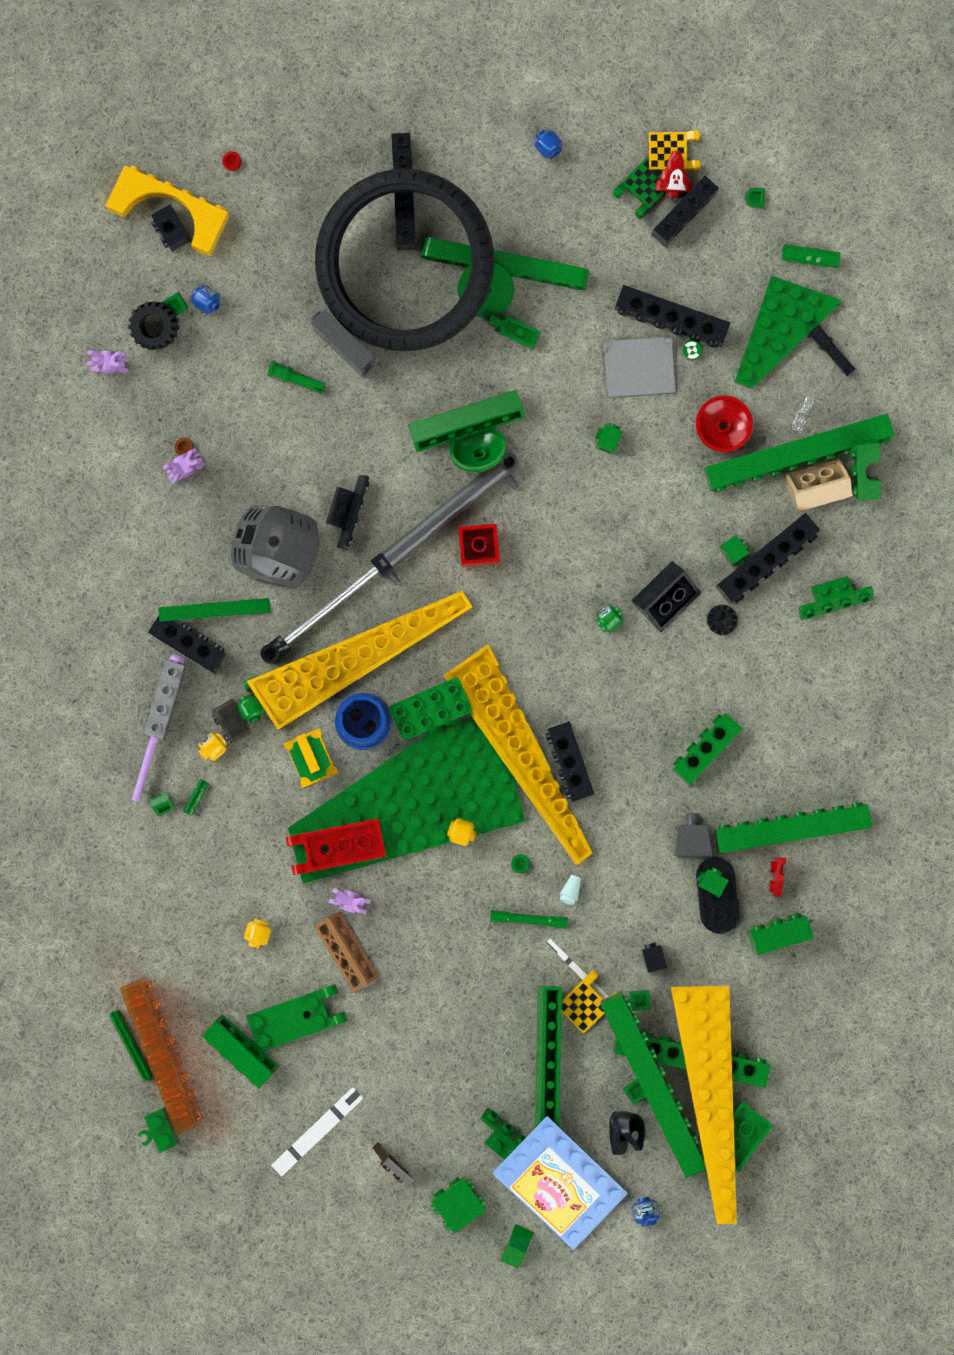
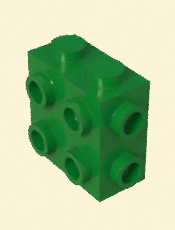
[431,1176,487,1234]

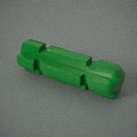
[183,779,209,816]

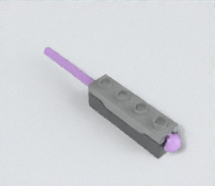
[132,654,187,802]

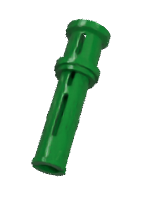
[267,360,326,394]

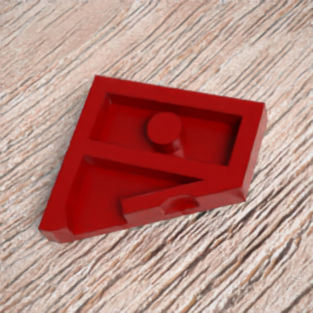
[768,857,786,897]

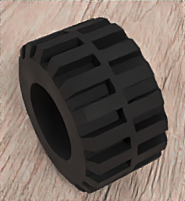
[128,301,180,350]

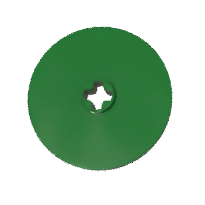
[457,262,514,318]

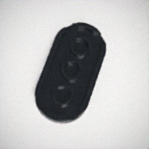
[696,857,739,934]

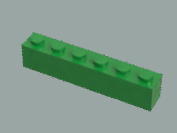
[408,390,525,453]

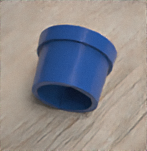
[335,693,392,750]

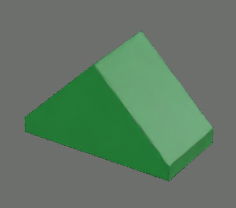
[500,1224,533,1268]

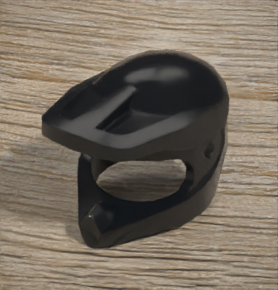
[609,1111,646,1155]

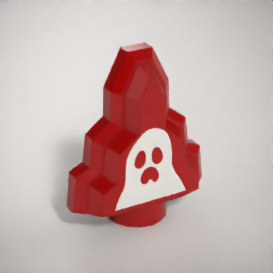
[655,151,692,198]

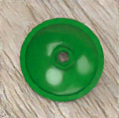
[450,428,507,472]

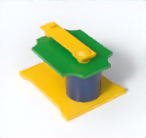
[283,728,339,788]

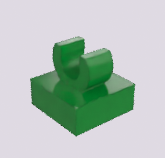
[150,790,175,817]

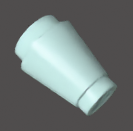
[559,875,581,905]

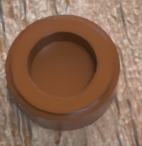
[174,438,194,456]

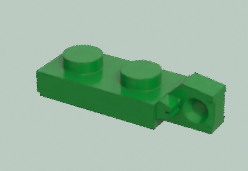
[488,315,541,350]

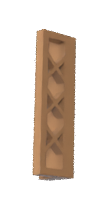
[314,911,379,993]

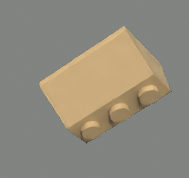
[784,457,853,512]

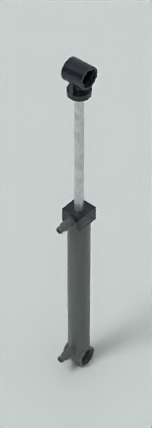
[260,452,519,665]

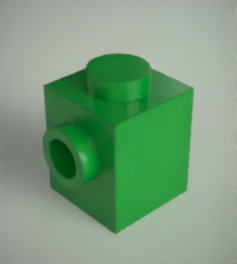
[595,423,622,455]
[719,535,749,566]
[697,868,729,897]

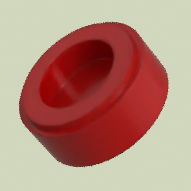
[222,151,242,172]

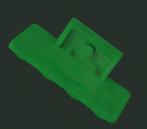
[389,677,473,740]

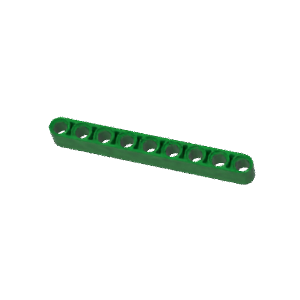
[421,237,589,290]

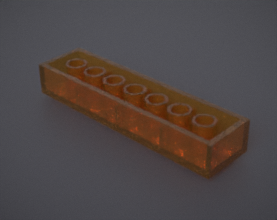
[120,977,204,1135]

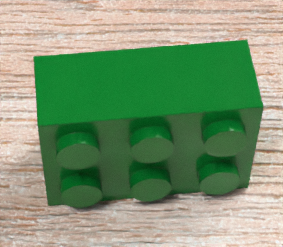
[747,913,814,955]

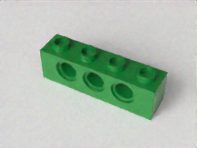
[672,713,743,785]

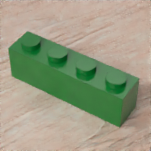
[202,1014,279,1089]

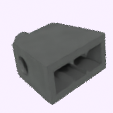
[674,813,712,856]

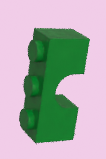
[850,439,881,501]

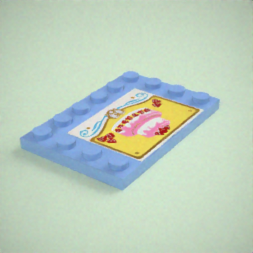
[492,1116,628,1250]

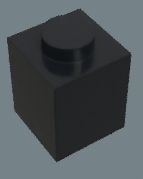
[641,942,667,973]

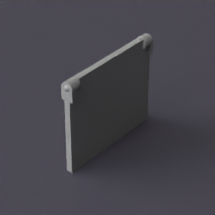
[603,336,676,398]

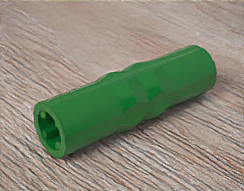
[781,244,841,268]

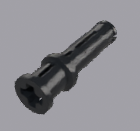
[808,324,856,377]

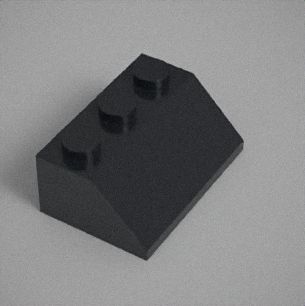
[631,561,701,632]

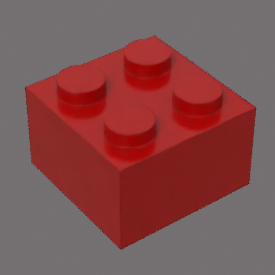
[458,524,500,568]

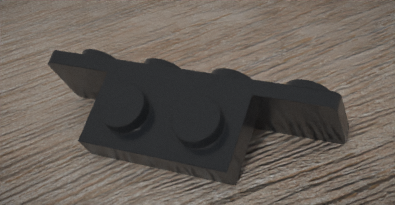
[326,475,369,549]

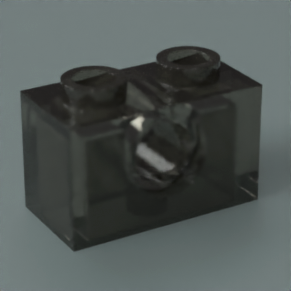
[212,698,252,744]

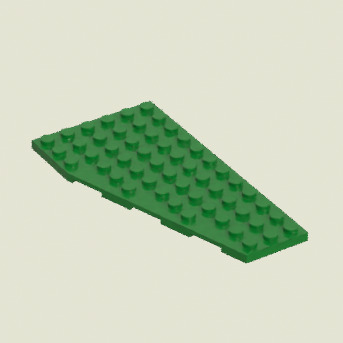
[288,717,526,884]

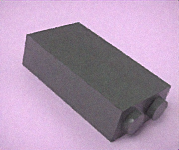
[311,309,375,377]

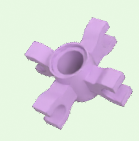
[87,350,129,373]
[163,448,205,484]
[329,888,371,914]

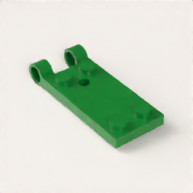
[246,984,348,1051]

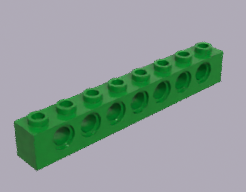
[613,1032,771,1088]

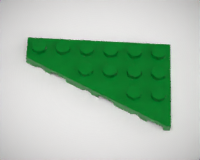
[734,276,841,389]

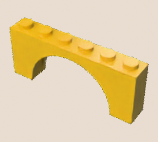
[105,165,229,257]

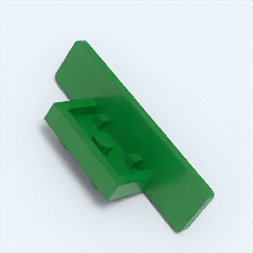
[799,576,874,620]
[480,1107,526,1160]

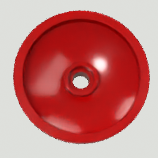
[696,395,753,453]

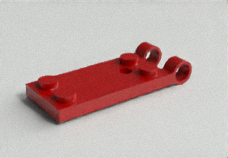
[285,818,386,875]

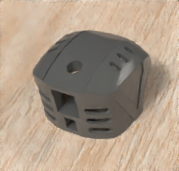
[231,505,320,589]

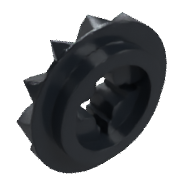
[707,604,738,635]

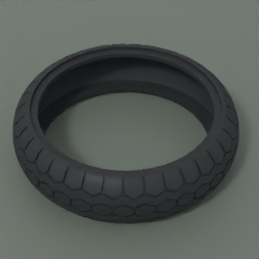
[315,169,494,351]

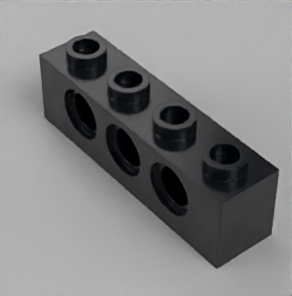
[652,175,719,248]
[148,615,227,674]
[545,721,594,802]

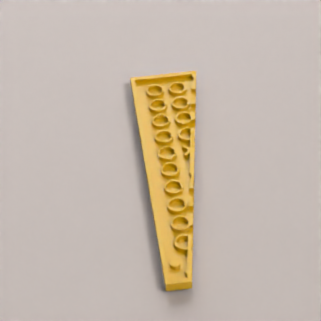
[247,590,472,730]
[443,644,592,865]
[670,986,737,1224]

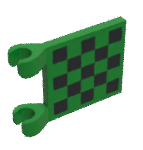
[613,157,665,219]

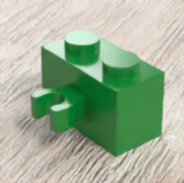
[138,1107,180,1153]

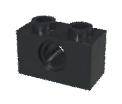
[150,204,191,251]

